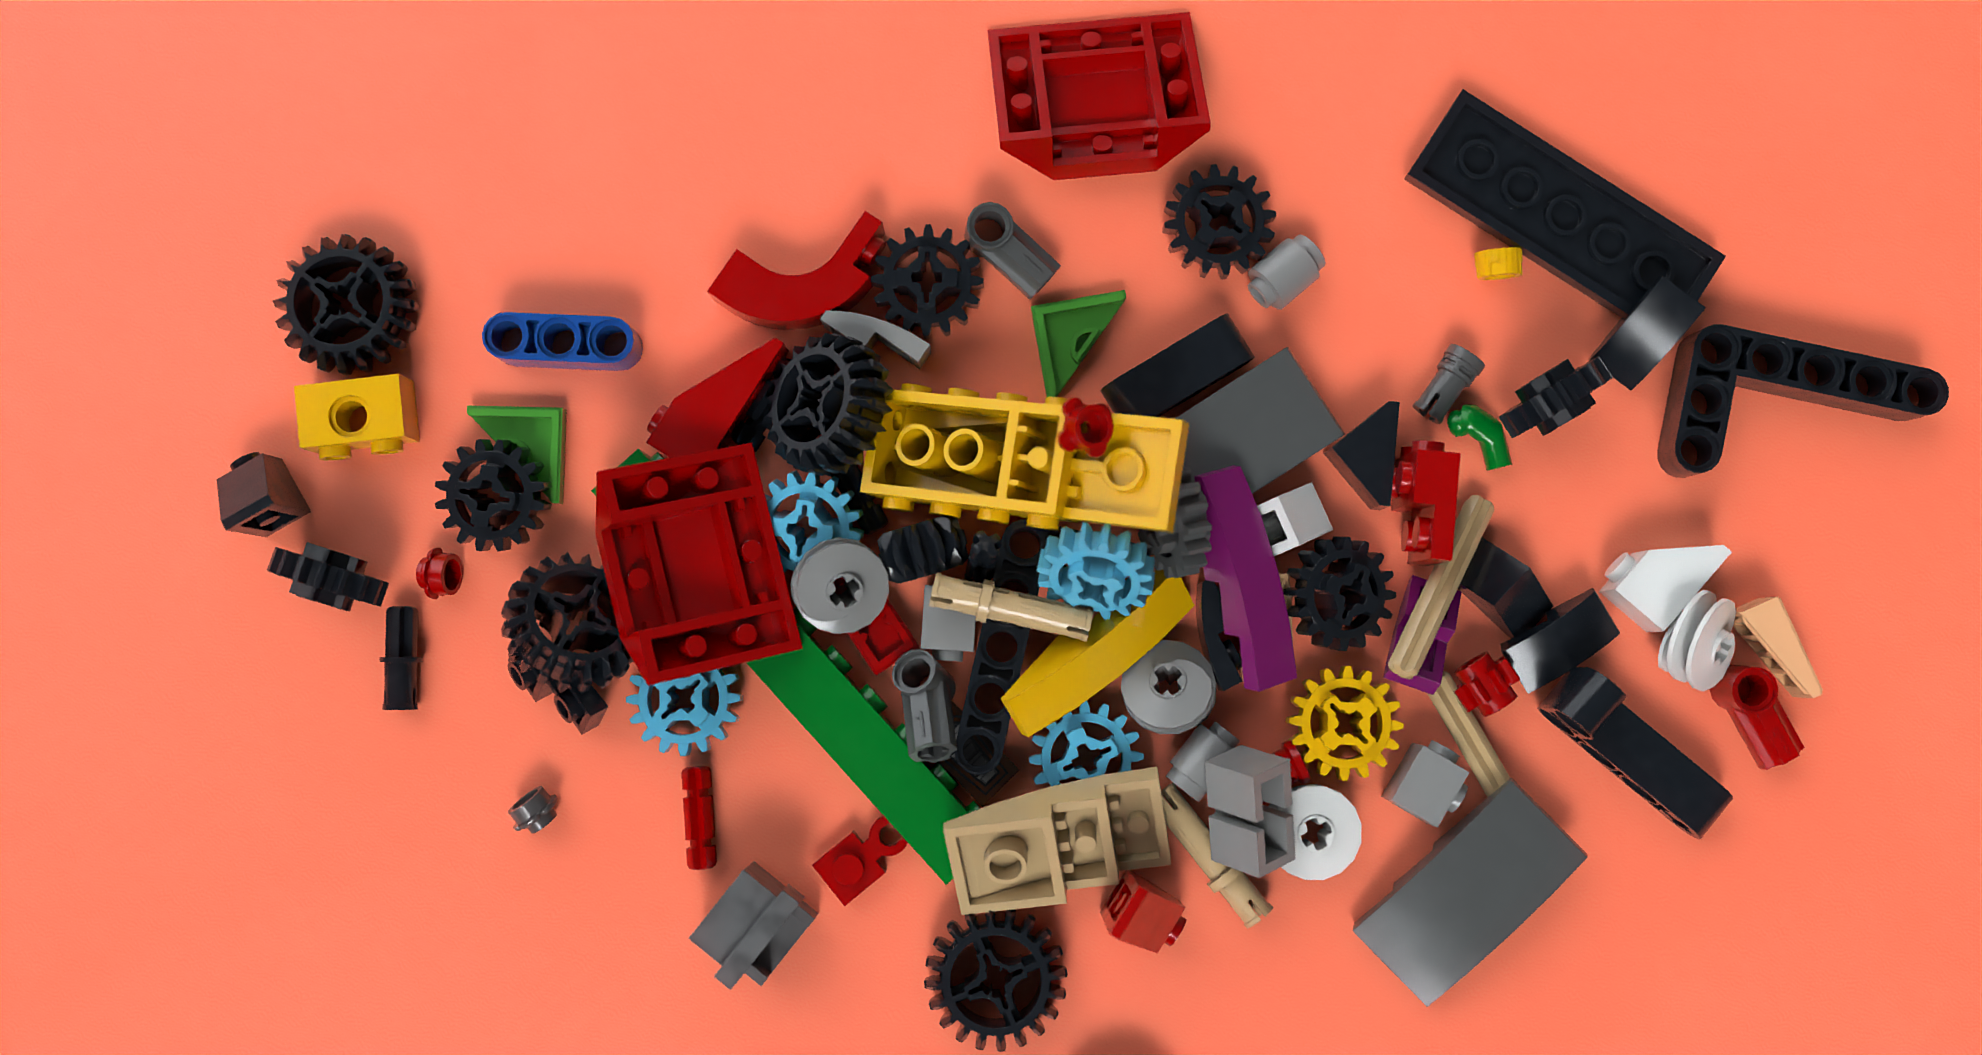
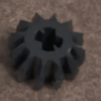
[877,515,969,583]

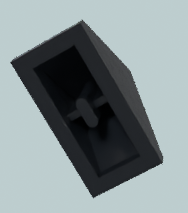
[1323,401,1400,510]
[1458,537,1553,639]

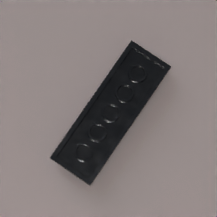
[1404,89,1726,318]

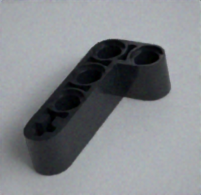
[1537,667,1733,840]

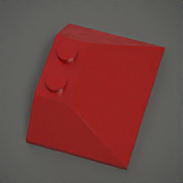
[987,12,1211,181]
[595,443,803,686]

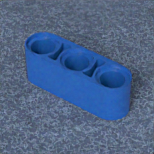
[482,312,643,371]

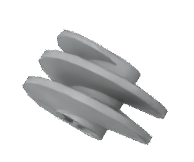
[790,537,889,634]
[1121,640,1216,735]

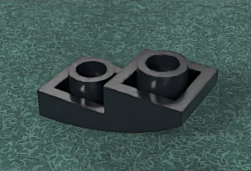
[1588,276,1706,391]
[1196,580,1242,691]
[1500,588,1620,694]
[507,655,608,735]

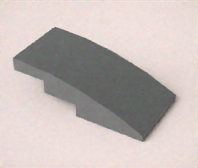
[1175,347,1345,494]
[1352,777,1588,1007]

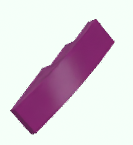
[1194,465,1297,692]

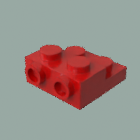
[1391,440,1461,566]

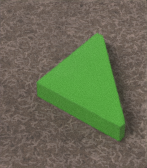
[1031,290,1126,397]
[467,406,567,504]

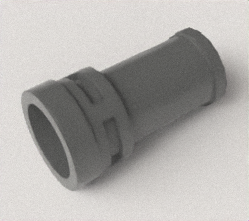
[1412,343,1485,424]

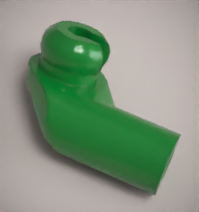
[1447,404,1512,471]

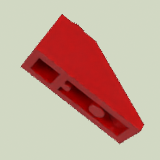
[646,338,789,458]
[1100,870,1187,954]

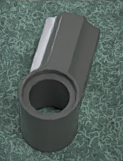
[964,202,1061,300]
[892,649,958,763]

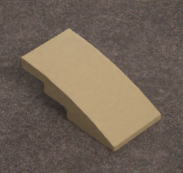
[943,766,1171,915]

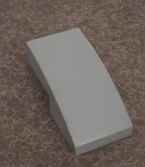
[820,310,932,369]

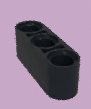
[1100,313,1255,417]

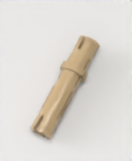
[929,573,1094,642]
[1161,782,1273,929]

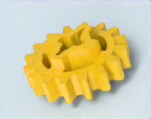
[1285,666,1404,781]

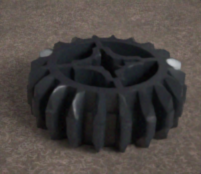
[272,234,420,375]
[763,333,894,476]
[501,552,633,694]
[924,909,1068,1052]

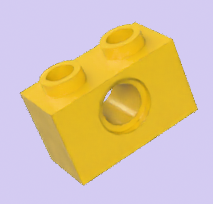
[294,374,420,461]

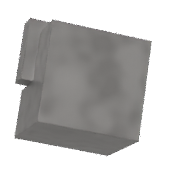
[688,861,819,990]

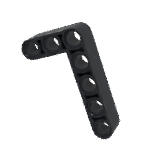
[1657,324,1949,478]
[955,519,1150,775]

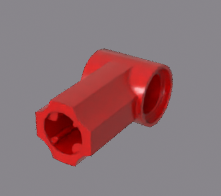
[1710,664,1805,770]

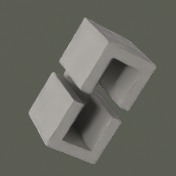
[1205,745,1295,878]

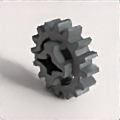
[1138,467,1212,578]

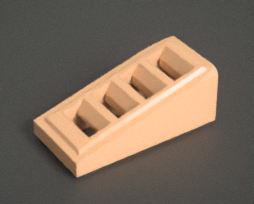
[1733,597,1823,699]

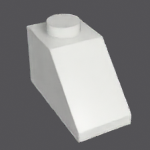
[1257,482,1333,556]
[1599,545,1732,632]

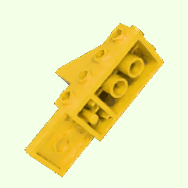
[860,383,1189,533]

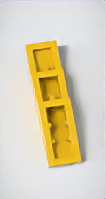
[1000,570,1195,737]

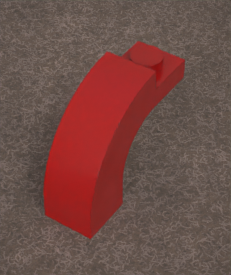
[707,210,887,330]

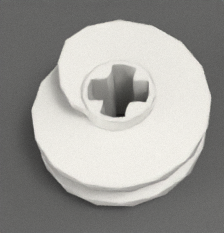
[1658,590,1736,692]
[1268,784,1362,880]

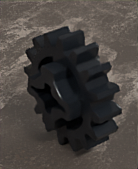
[1162,164,1276,280]
[871,224,984,340]
[1499,356,1613,438]
[435,439,552,552]
[1283,536,1396,651]
[266,542,389,612]

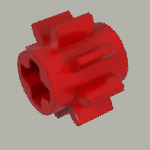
[1453,651,1521,717]

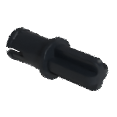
[379,606,423,710]

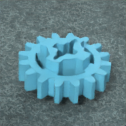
[765,470,865,573]
[1037,522,1155,620]
[626,668,743,756]
[1029,701,1144,786]

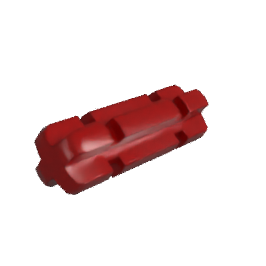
[681,766,717,870]

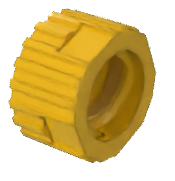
[1474,247,1523,280]

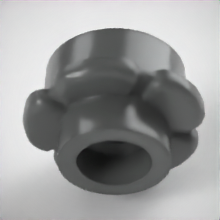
[508,786,557,834]

